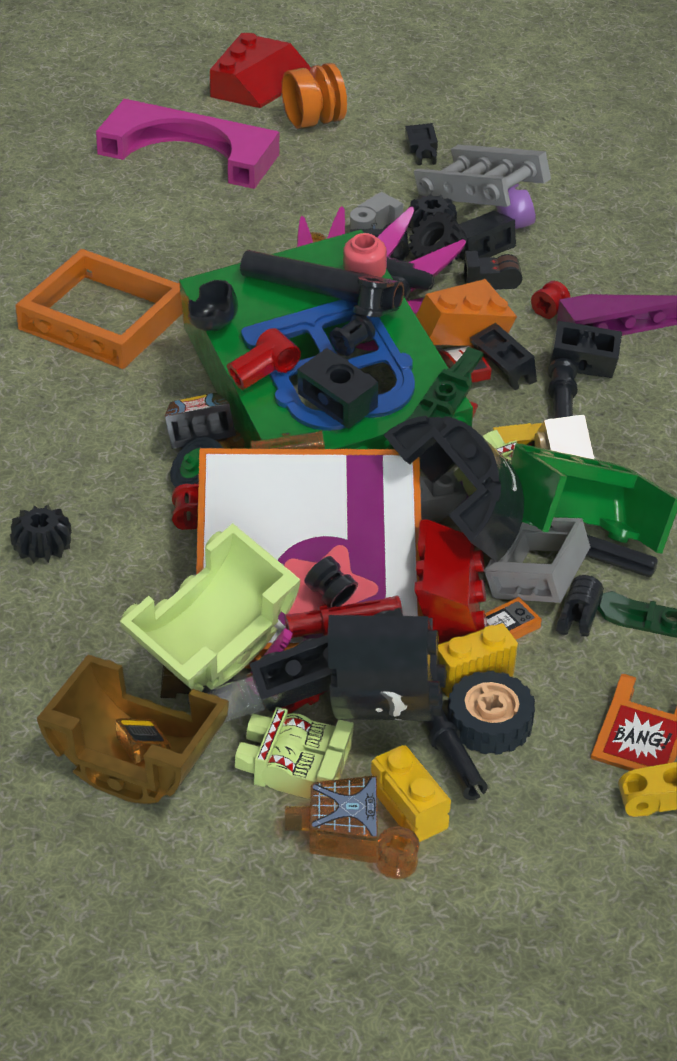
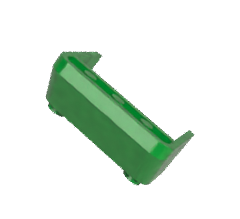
[511,444,677,554]

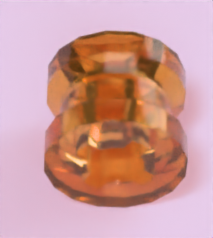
[376,826,420,879]

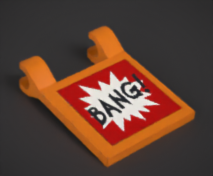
[591,674,677,771]

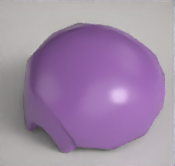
[496,183,536,229]

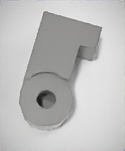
[350,191,403,229]

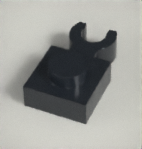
[405,123,438,166]

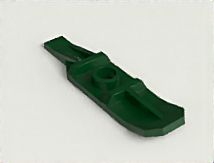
[406,347,483,421]
[598,591,677,638]

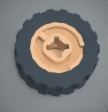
[447,671,535,755]

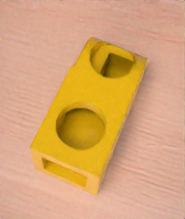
[618,762,677,817]

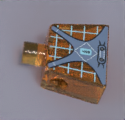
[285,776,378,863]

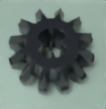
[408,193,457,234]
[10,504,72,564]

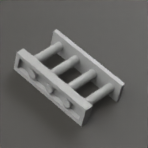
[414,144,551,207]

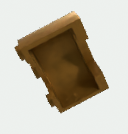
[37,654,229,804]

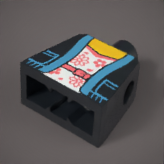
[165,393,236,449]

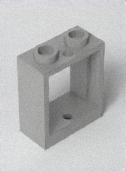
[484,517,590,603]

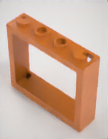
[16,249,183,369]

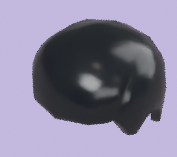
[188,280,238,331]

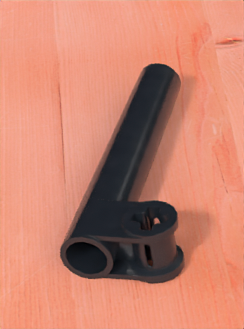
[240,250,404,317]

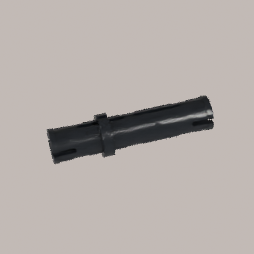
[423,709,488,800]

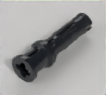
[548,358,578,419]

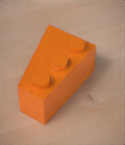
[416,279,517,346]

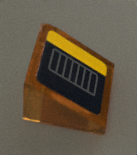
[115,718,171,764]

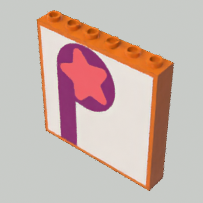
[196,448,423,669]

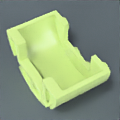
[120,523,301,692]

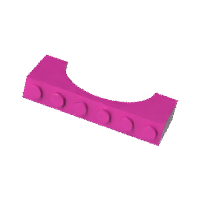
[96,98,280,189]

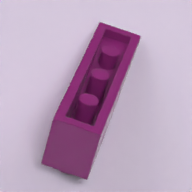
[556,294,677,336]

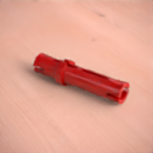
[284,595,403,639]

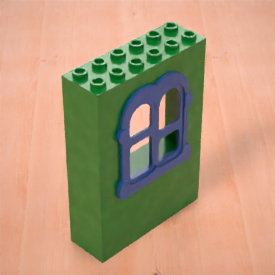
[179,229,473,471]

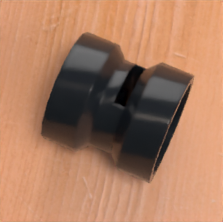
[304,556,358,608]

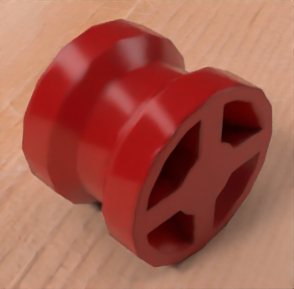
[531,280,571,319]

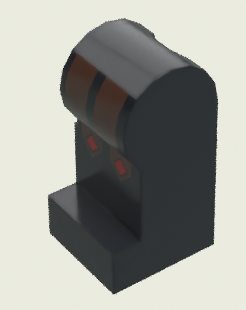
[463,251,523,290]

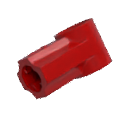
[227,328,301,390]

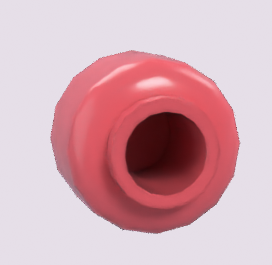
[343,233,387,277]

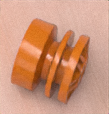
[282,63,347,129]

